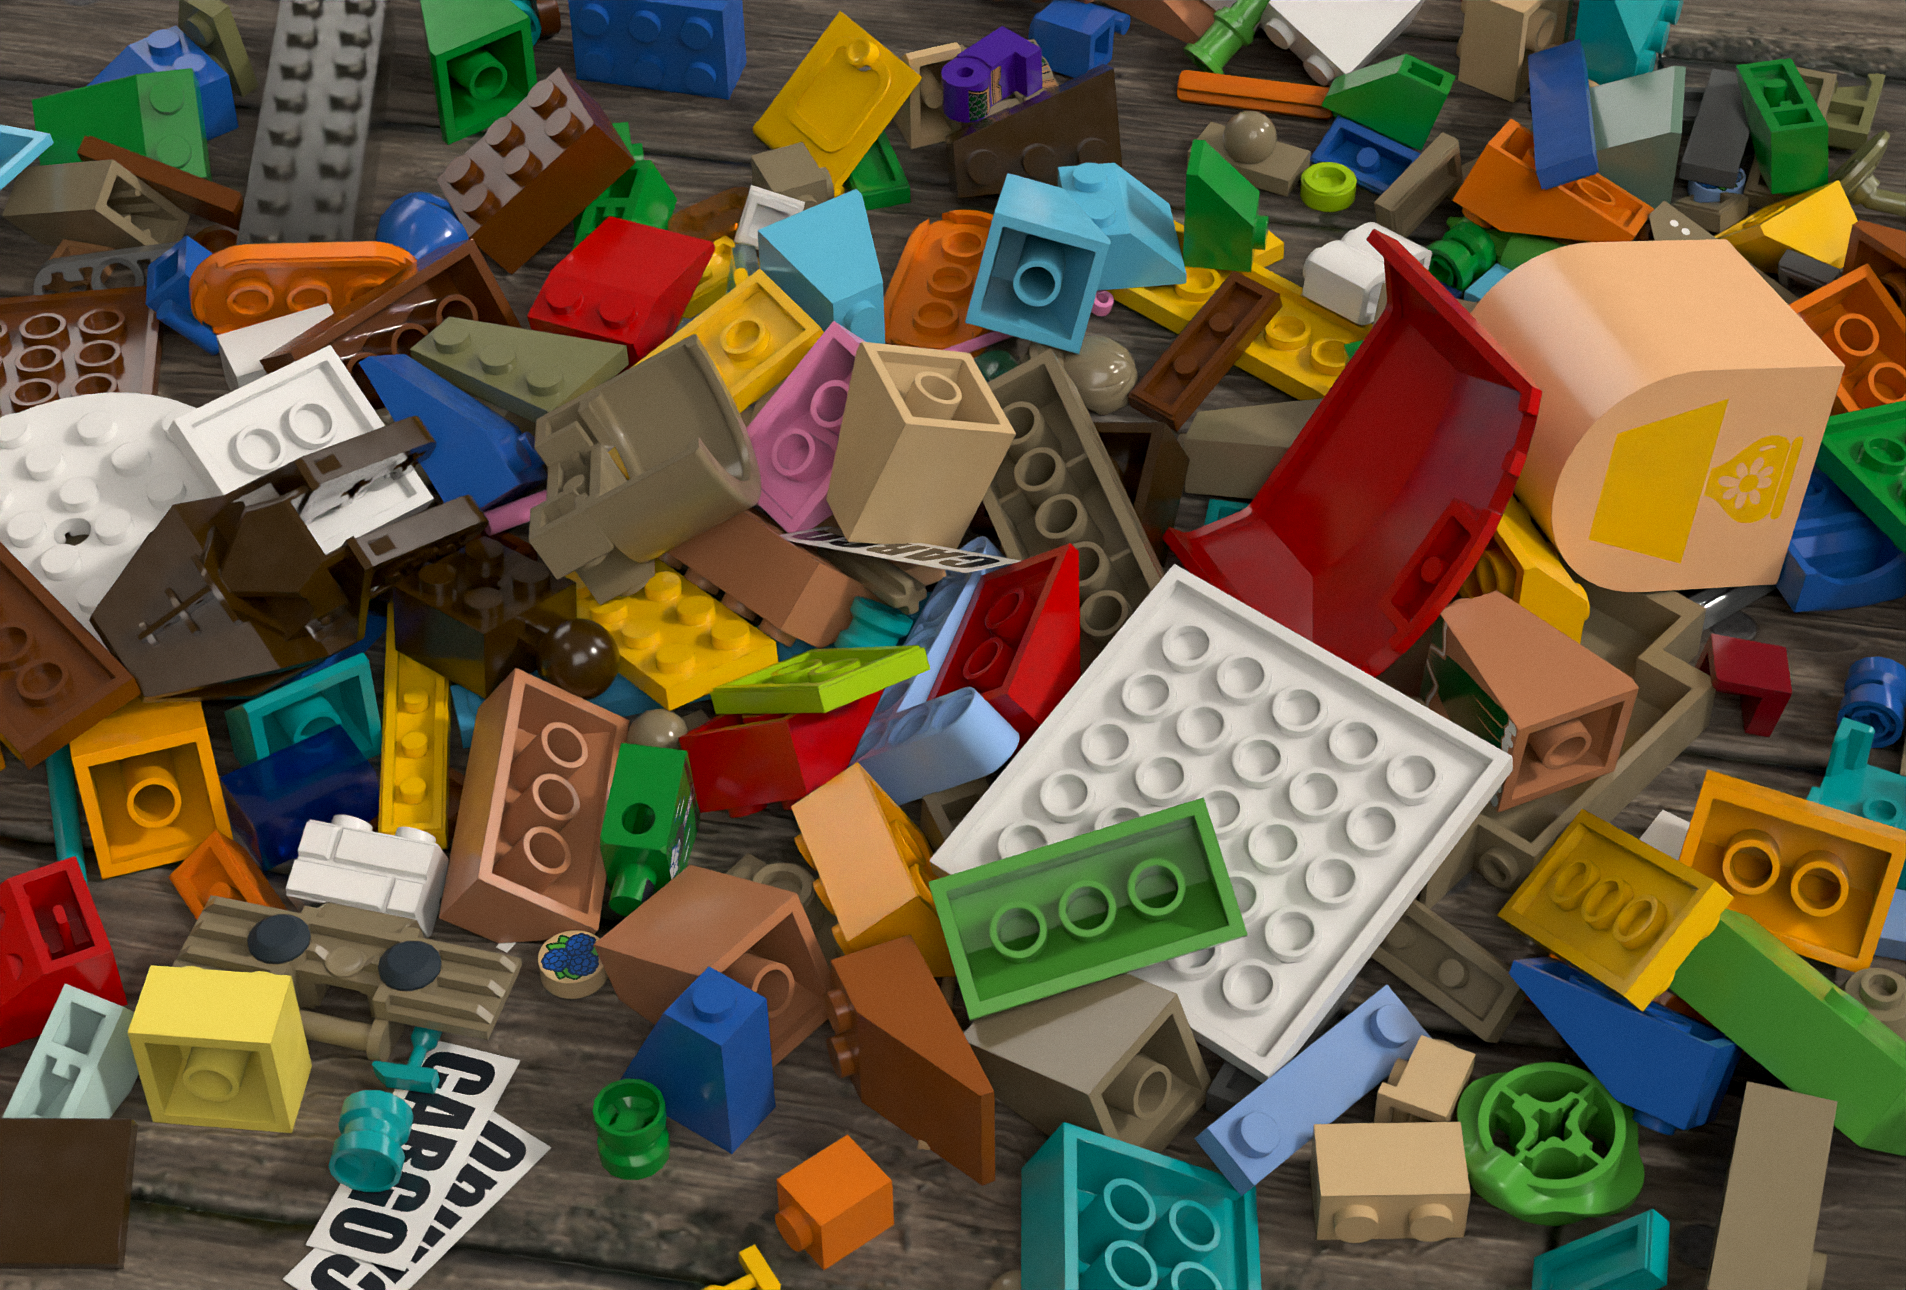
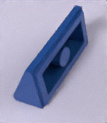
[1310,115,1421,196]

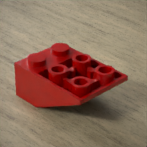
[0,856,128,1049]

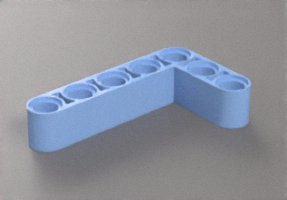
[848,536,1020,806]

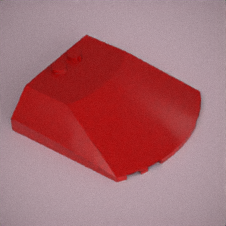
[1162,229,1543,678]

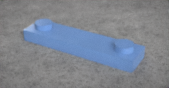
[1194,985,1432,1196]

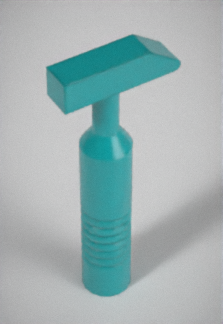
[372,1026,443,1094]

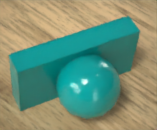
[1532,1209,1670,1290]

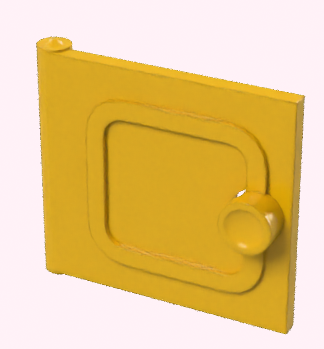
[753,11,923,198]

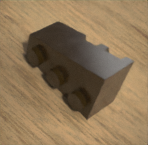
[945,64,1122,198]

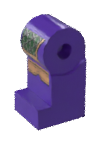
[941,26,1042,123]

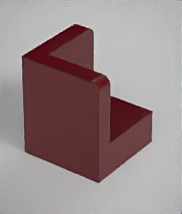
[1695,633,1793,737]

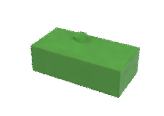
[1668,909,1906,1156]

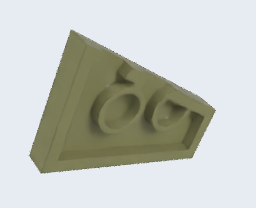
[410,317,629,423]

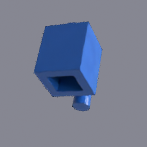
[1028,0,1131,78]
[146,235,219,355]

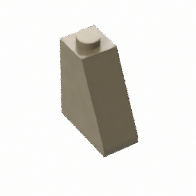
[2,159,190,263]
[1178,398,1323,499]

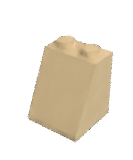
[826,342,1016,549]

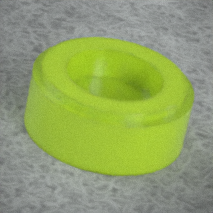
[1300,162,1357,212]

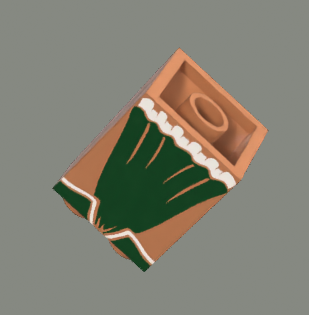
[1419,590,1639,813]

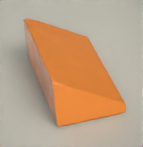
[168,830,288,919]

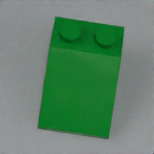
[32,68,212,182]

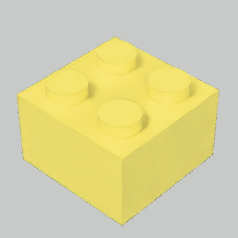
[127,965,312,1133]

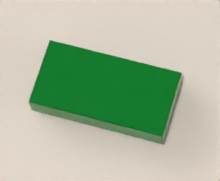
[844,130,911,211]

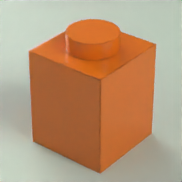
[775,1134,894,1270]

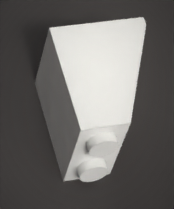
[1260,0,1425,87]

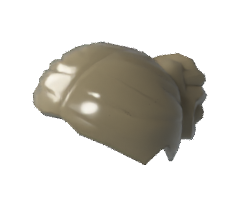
[1019,335,1138,415]

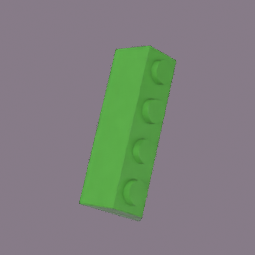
[928,797,1248,1021]

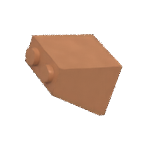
[593,865,832,1068]

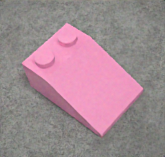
[746,321,866,533]

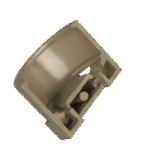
[529,334,761,605]

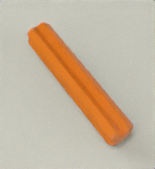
[1177,70,1333,120]

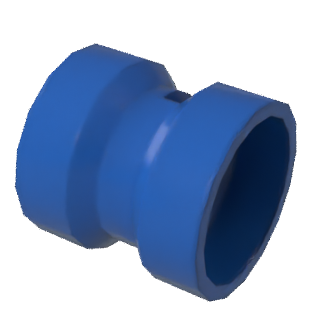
[1836,656,1906,748]

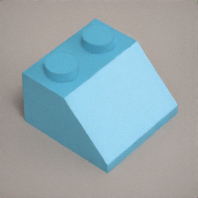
[1058,163,1187,291]

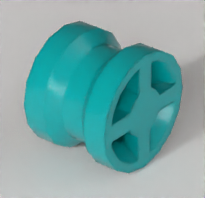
[834,596,913,648]

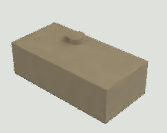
[1704,1081,1838,1290]

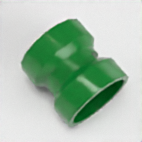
[1426,221,1497,292]
[592,1078,670,1180]

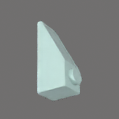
[2,983,139,1118]

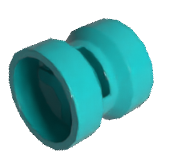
[328,1090,414,1192]

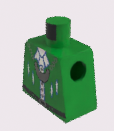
[600,743,701,917]

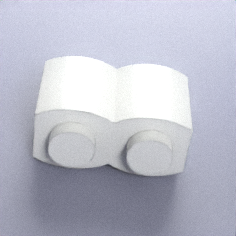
[1302,222,1432,325]

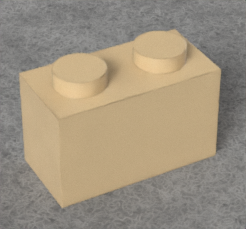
[1310,1122,1471,1243]

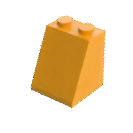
[69,696,233,880]

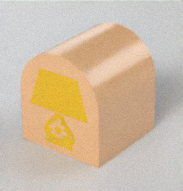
[1470,239,1845,592]

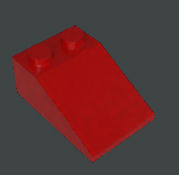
[527,216,715,376]
[926,543,1081,760]
[678,688,885,818]

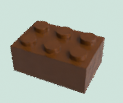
[436,67,636,275]

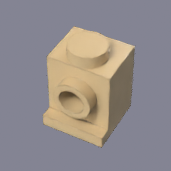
[1374,1035,1476,1123]

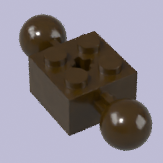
[374,536,620,700]

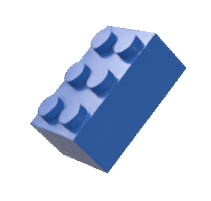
[568,0,747,100]

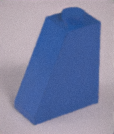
[620,966,776,1154]

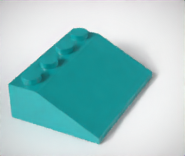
[1574,0,1683,85]
[1021,1122,1262,1290]

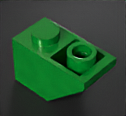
[1321,54,1456,151]

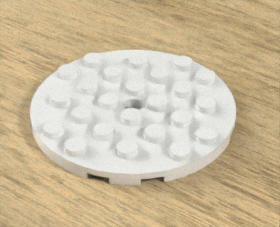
[0,392,211,650]

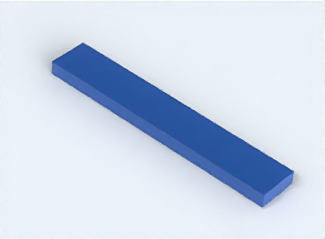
[1528,38,1599,190]

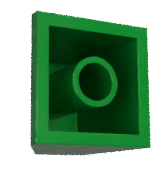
[419,0,537,145]

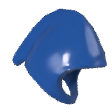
[375,192,469,261]

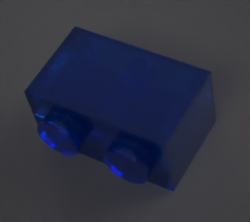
[220,723,380,872]

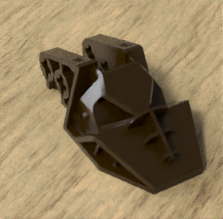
[89,416,489,703]

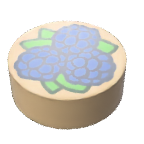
[538,930,608,999]

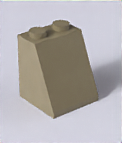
[964,973,1212,1154]

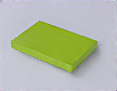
[710,645,931,714]

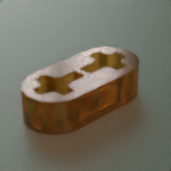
[668,187,750,244]

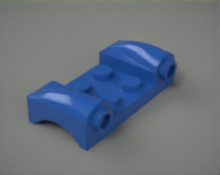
[1775,464,1906,613]

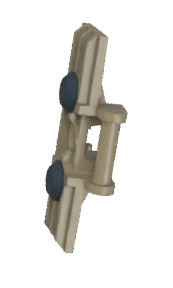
[172,895,522,1062]

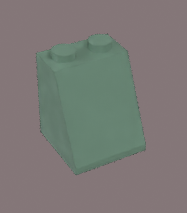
[1530,66,1686,209]

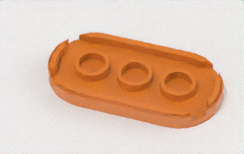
[884,209,994,359]
[189,241,417,335]

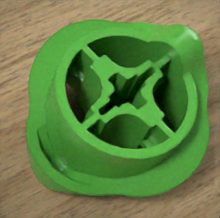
[1457,1062,1645,1226]

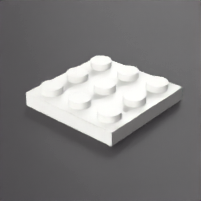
[167,345,434,555]

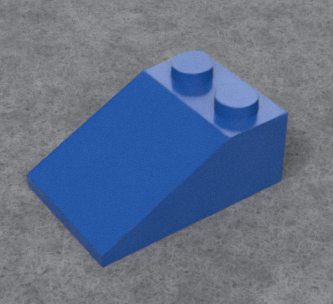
[87,26,239,141]
[359,354,548,512]
[1509,957,1743,1135]

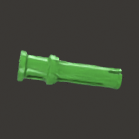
[1183,0,1270,74]

